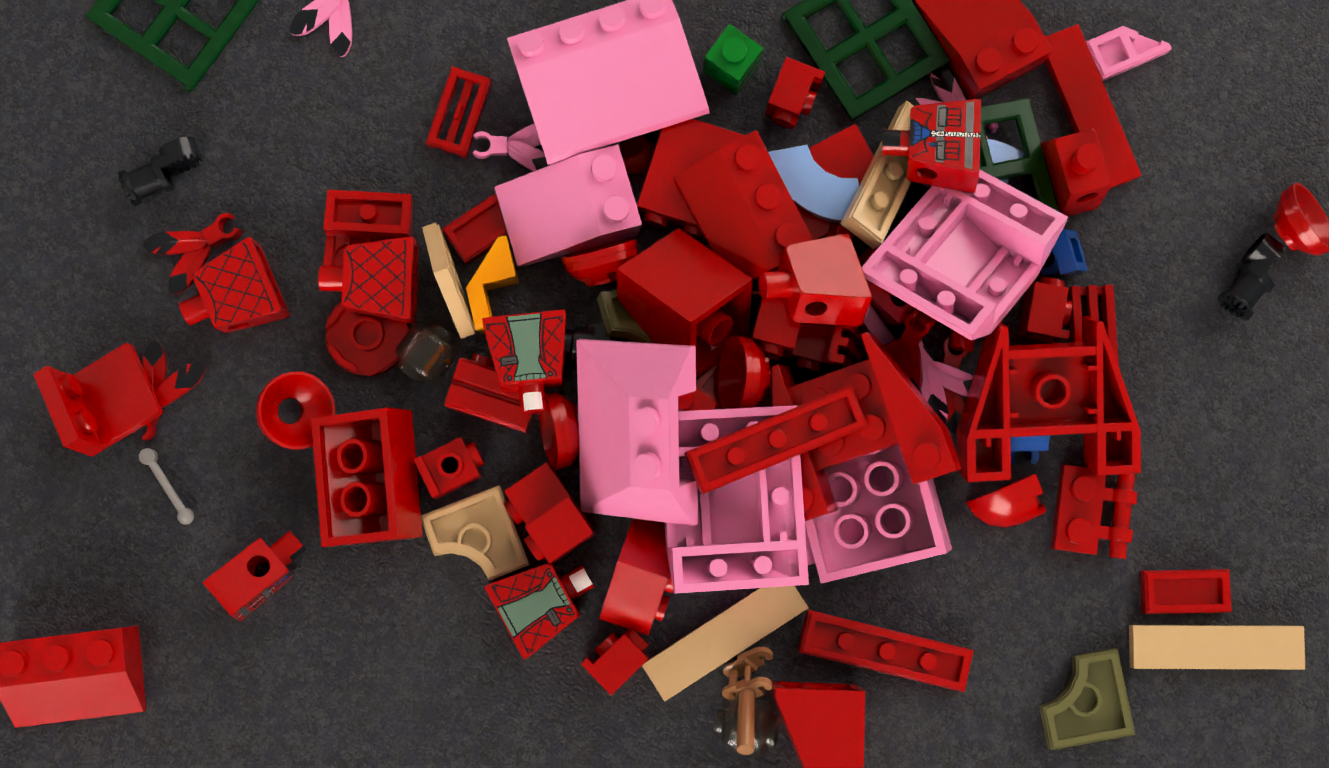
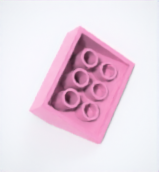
[507,0,710,164]
[805,444,952,584]

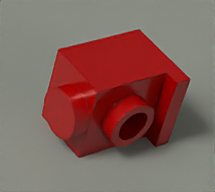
[765,57,825,129]
[1017,277,1072,343]
[413,437,485,499]
[581,629,649,695]

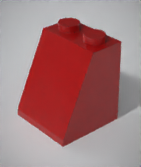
[617,228,753,378]
[770,681,865,768]

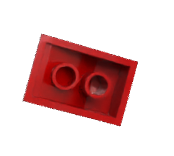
[911,0,1053,100]

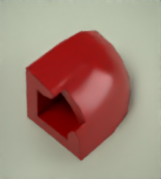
[965,474,1046,528]

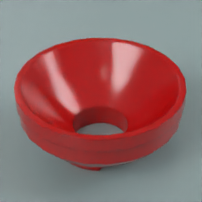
[1273,182,1329,256]
[561,238,639,287]
[717,335,772,409]
[256,372,335,449]
[538,392,579,470]

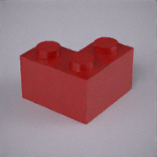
[750,297,835,373]
[504,462,597,564]
[599,518,673,635]

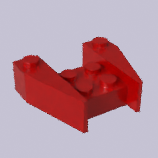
[957,316,1141,482]
[772,332,962,521]

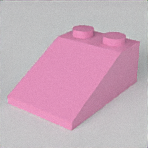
[494,144,642,268]

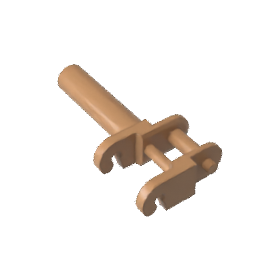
[722,647,773,755]

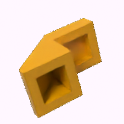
[466,235,519,335]

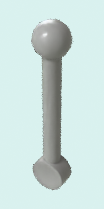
[139,448,194,525]

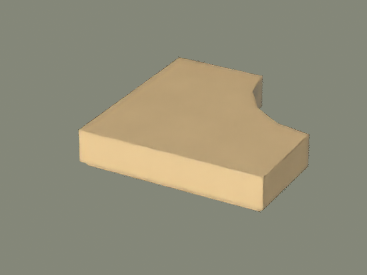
[422,222,476,339]
[421,485,530,580]

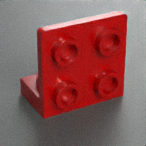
[33,343,163,457]

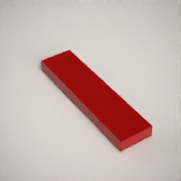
[1045,24,1142,189]
[684,385,868,494]
[797,609,974,692]

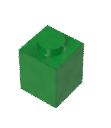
[703,24,763,95]

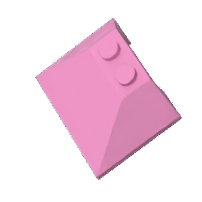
[862,170,1068,340]
[576,339,698,526]
[664,405,809,594]

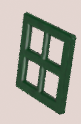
[86,0,259,92]
[781,0,951,122]
[980,98,1058,211]

